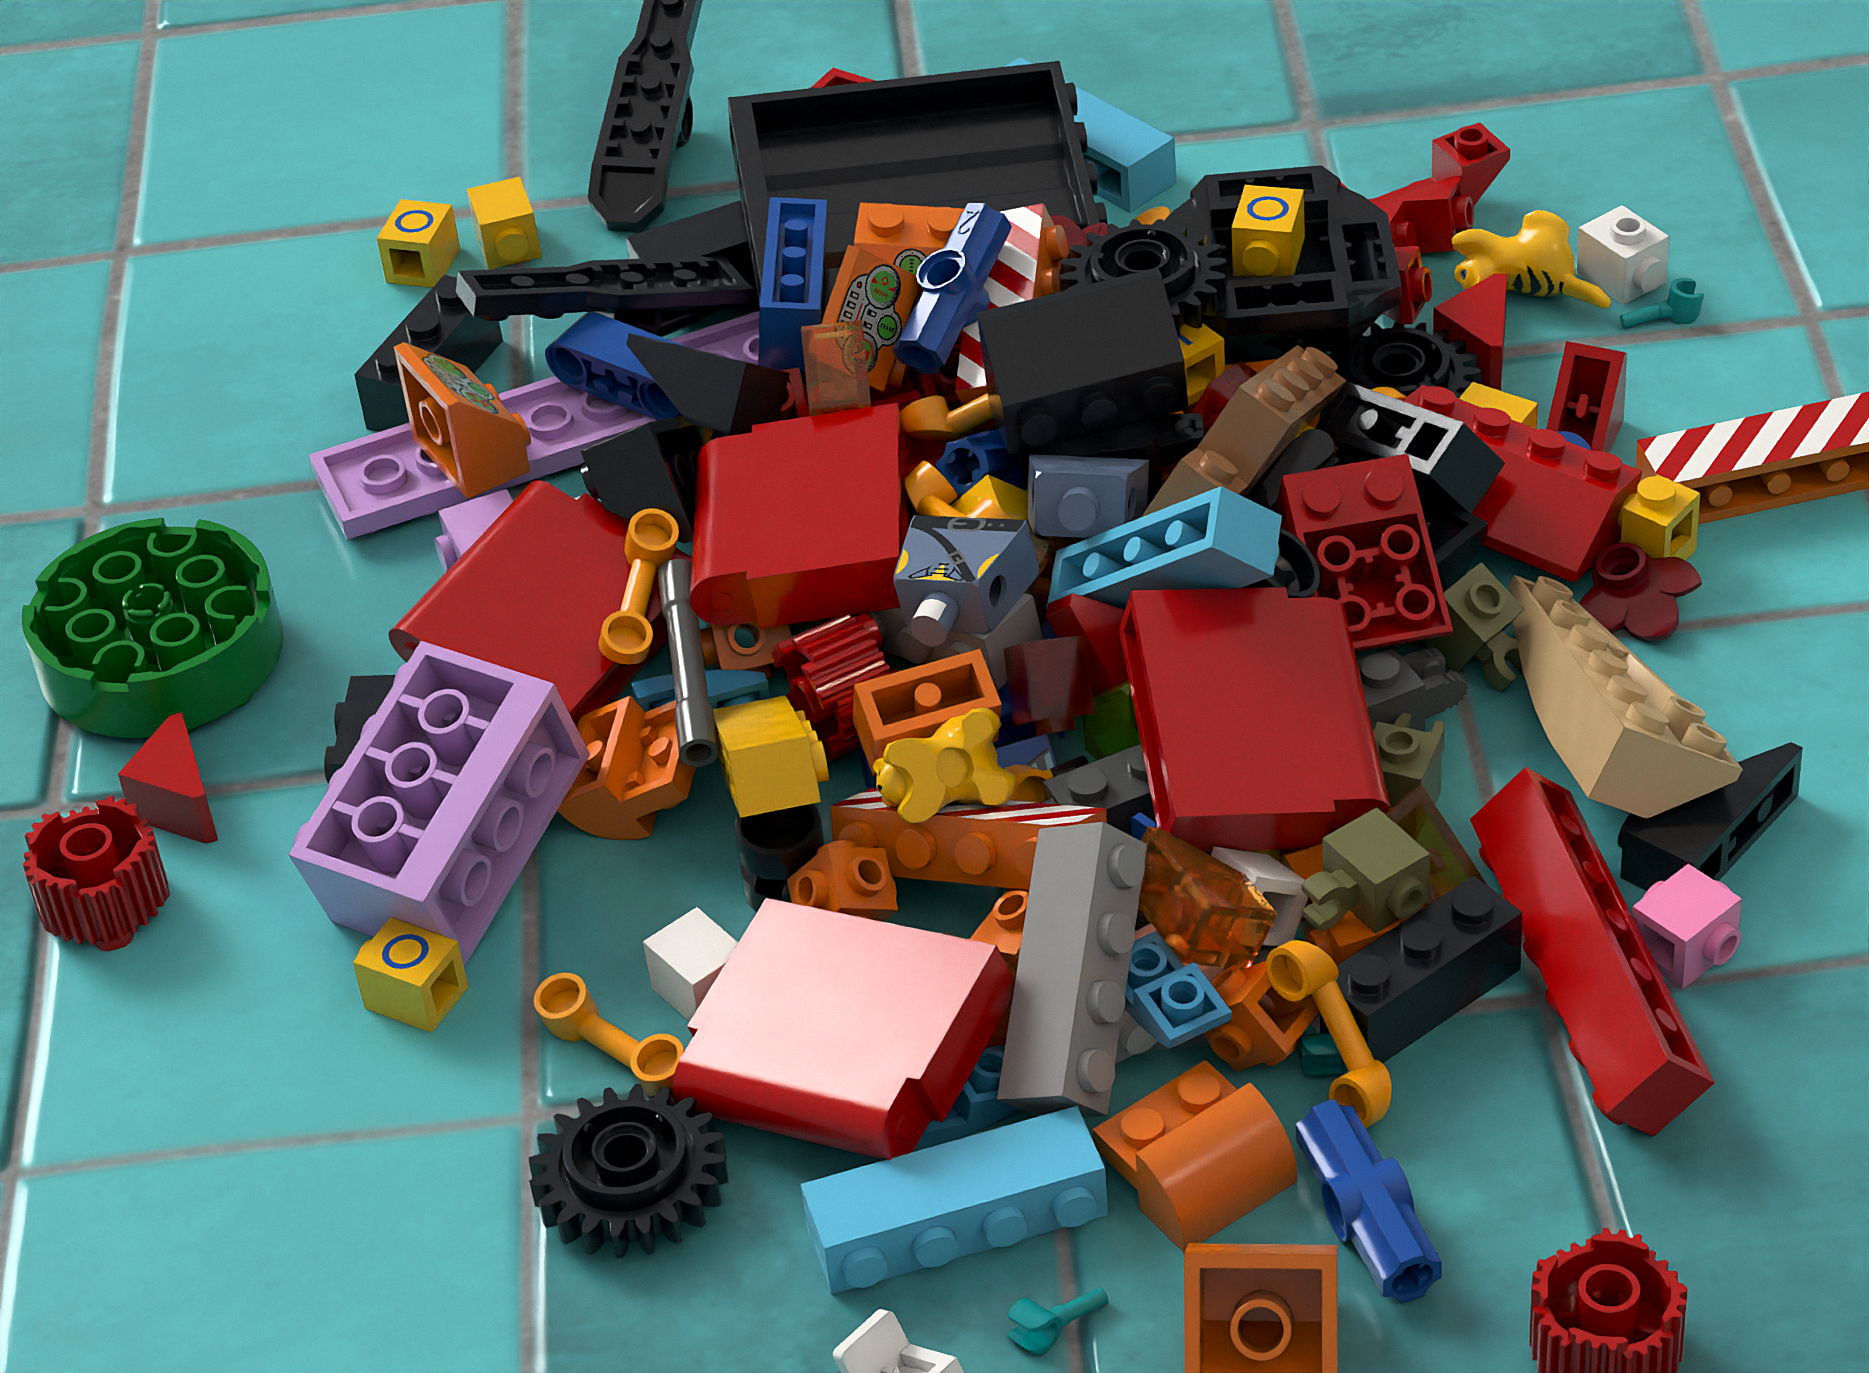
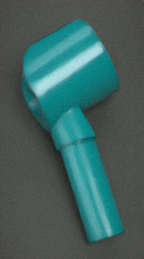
[1620,278,1704,329]
[1299,1023,1343,1076]
[1007,1287,1108,1355]

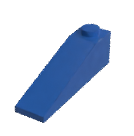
[758,197,827,374]

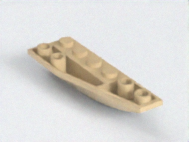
[1509,575,1743,819]

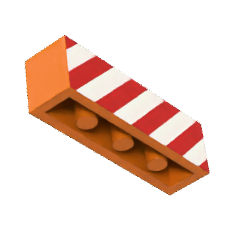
[955,203,1068,430]
[1635,392,1869,524]
[831,788,1107,890]

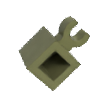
[1421,562,1525,692]
[1373,713,1444,837]
[1302,807,1430,934]

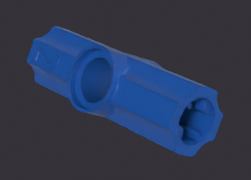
[893,203,1012,374]
[936,429,1033,495]
[1296,1099,1442,1303]

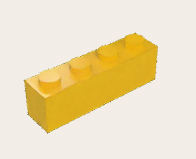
[713,695,829,818]

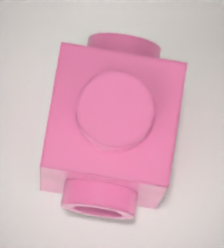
[1632,864,1742,990]

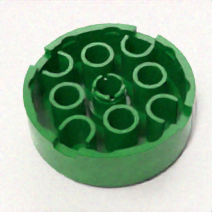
[22,518,283,738]

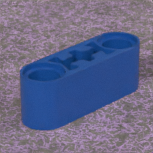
[545,312,689,420]

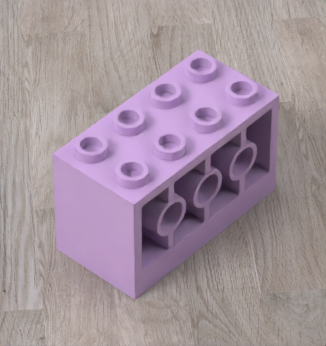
[288,641,590,967]

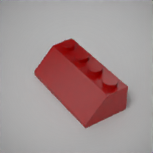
[1402,385,1643,583]

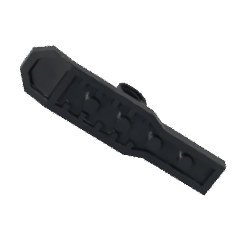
[588,0,703,232]
[456,255,760,337]

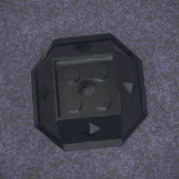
[1164,165,1402,360]

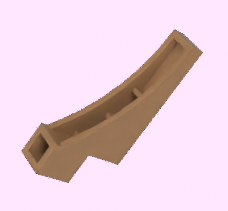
[1141,345,1347,517]

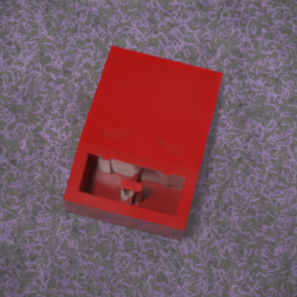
[1275,454,1453,652]

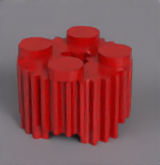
[771,613,899,762]
[23,796,170,952]
[1529,1228,1688,1373]

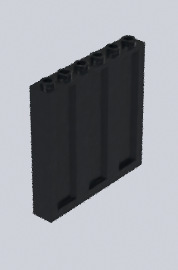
[728,61,1108,344]

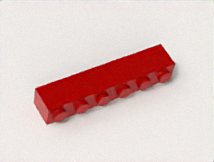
[1470,767,1715,1137]

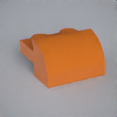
[557,696,696,840]
[1092,1060,1298,1253]

